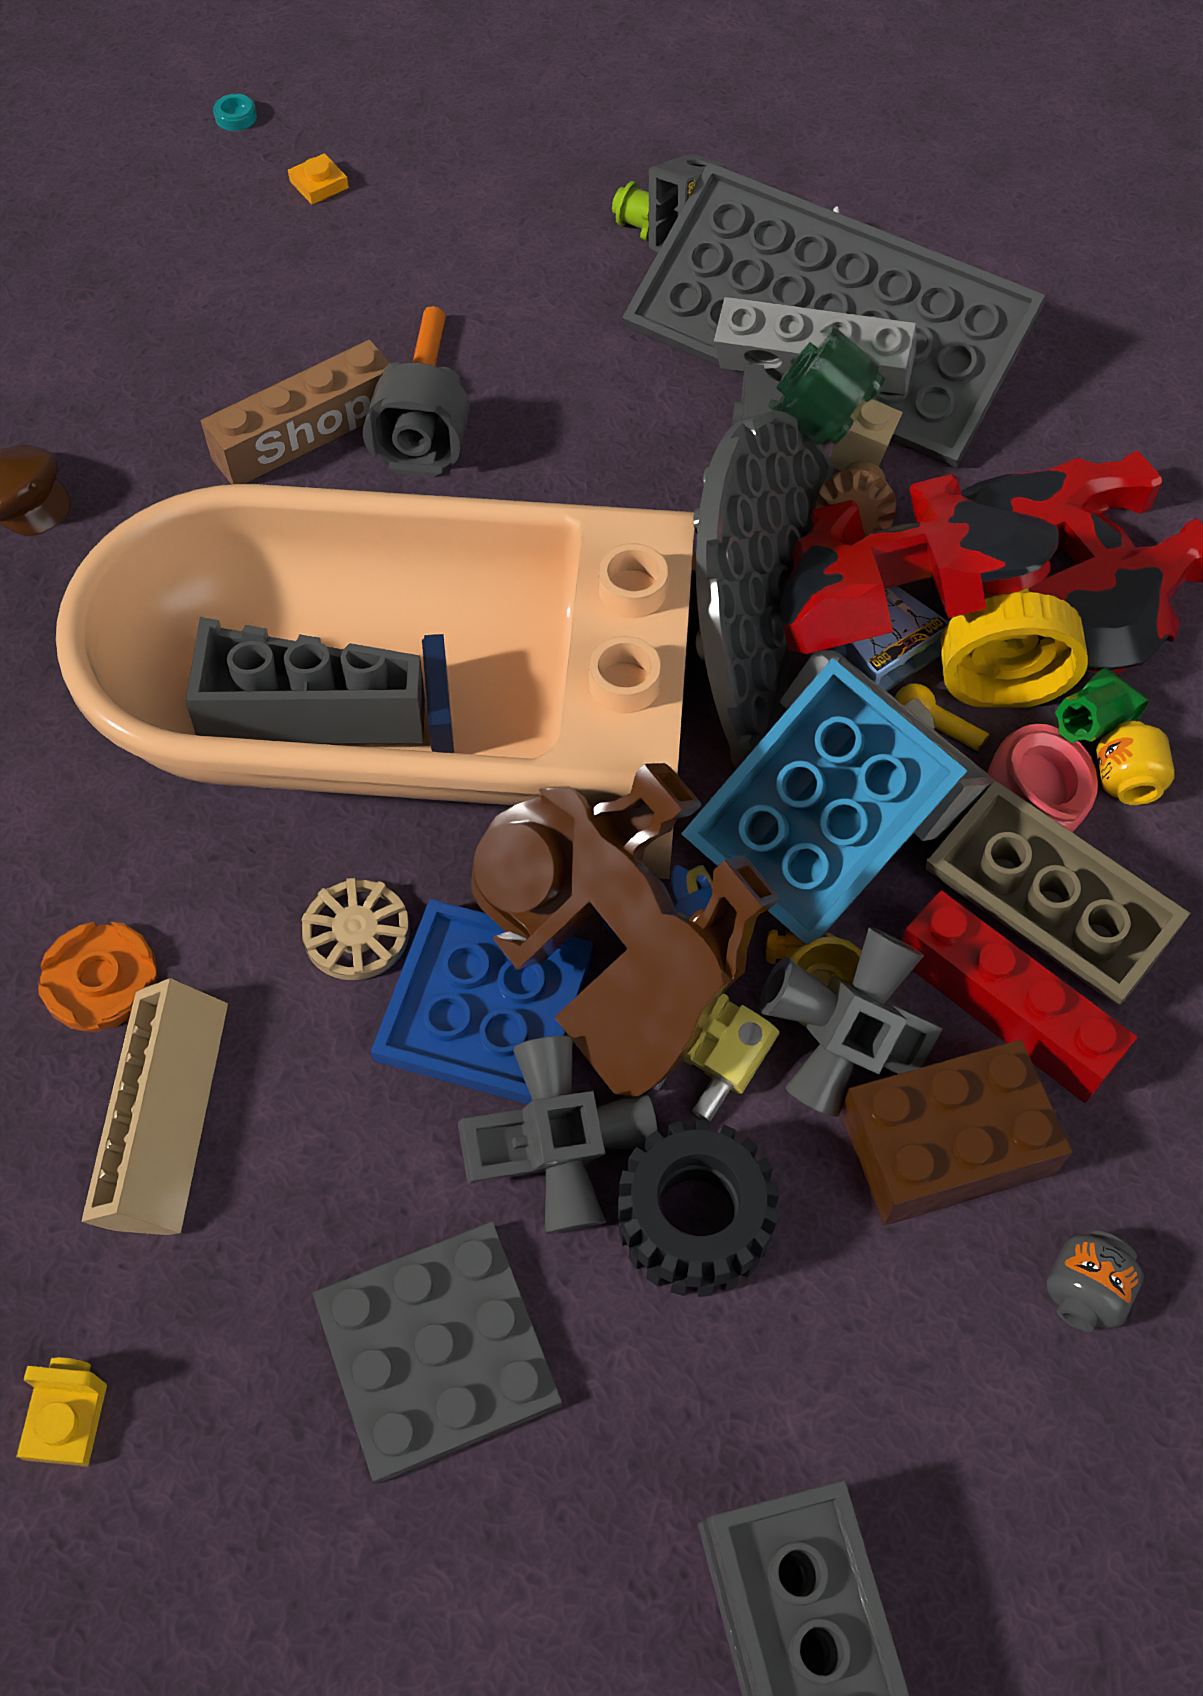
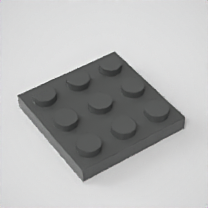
[312,1221,562,1485]

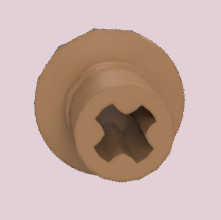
[815,461,897,537]

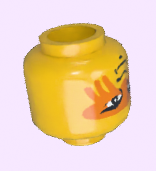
[1096,721,1175,805]

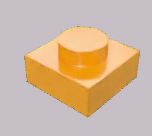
[288,153,349,205]

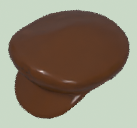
[0,445,71,536]

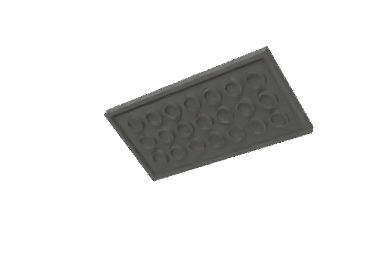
[622,162,1046,468]

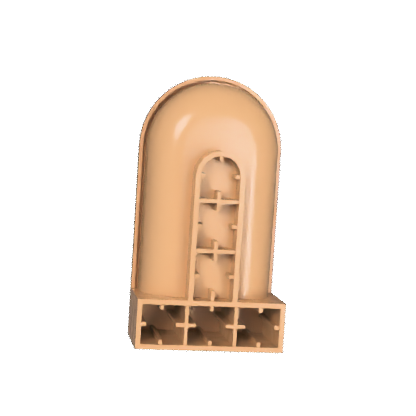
[56,484,694,879]

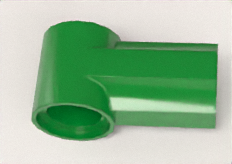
[1055,667,1149,743]

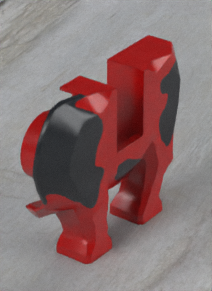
[961,450,1203,673]
[779,474,1059,654]

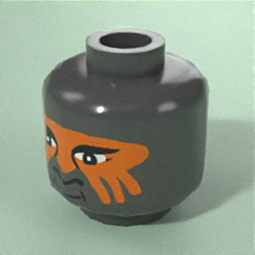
[1046,1230,1144,1333]

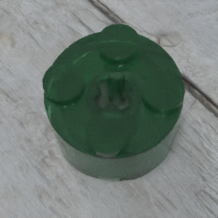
[769,324,886,445]

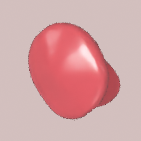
[987,724,1098,832]

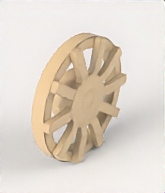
[301,878,410,980]

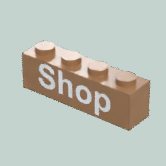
[200,339,391,484]

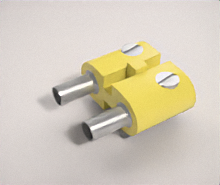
[653,994,780,1121]

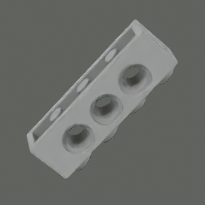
[714,297,916,395]

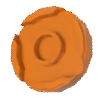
[38,922,158,1032]

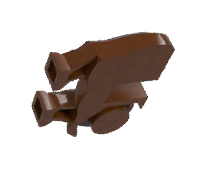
[471,763,780,1096]

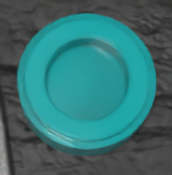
[213,94,257,131]

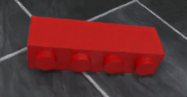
[901,890,1138,1104]

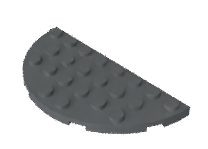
[693,411,834,769]

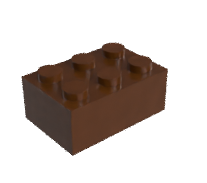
[840,1039,1073,1226]

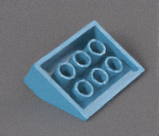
[681,658,968,945]

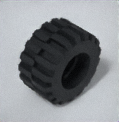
[617,1120,780,1297]

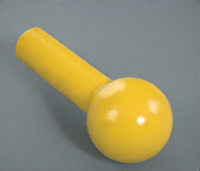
[895,683,990,752]

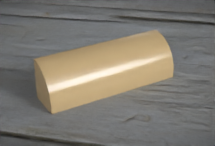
[81,978,228,1235]

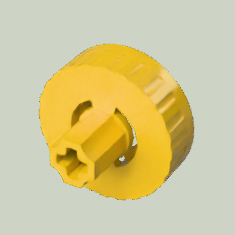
[940,588,1088,708]

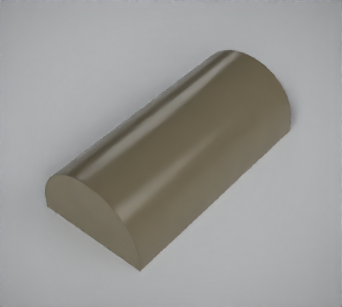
[925,780,1190,1007]

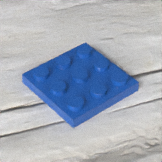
[370,899,594,1104]

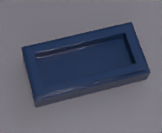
[422,634,455,753]

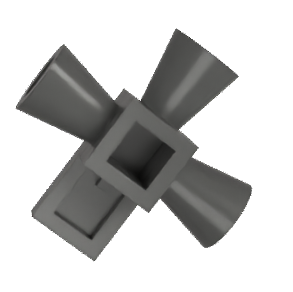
[759,927,943,1117]
[458,1036,657,1234]

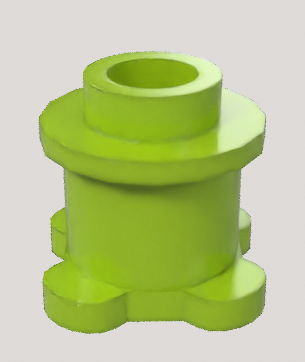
[612,181,649,241]

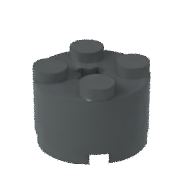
[363,363,470,477]

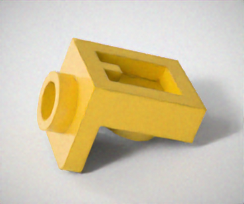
[16,1357,107,1467]

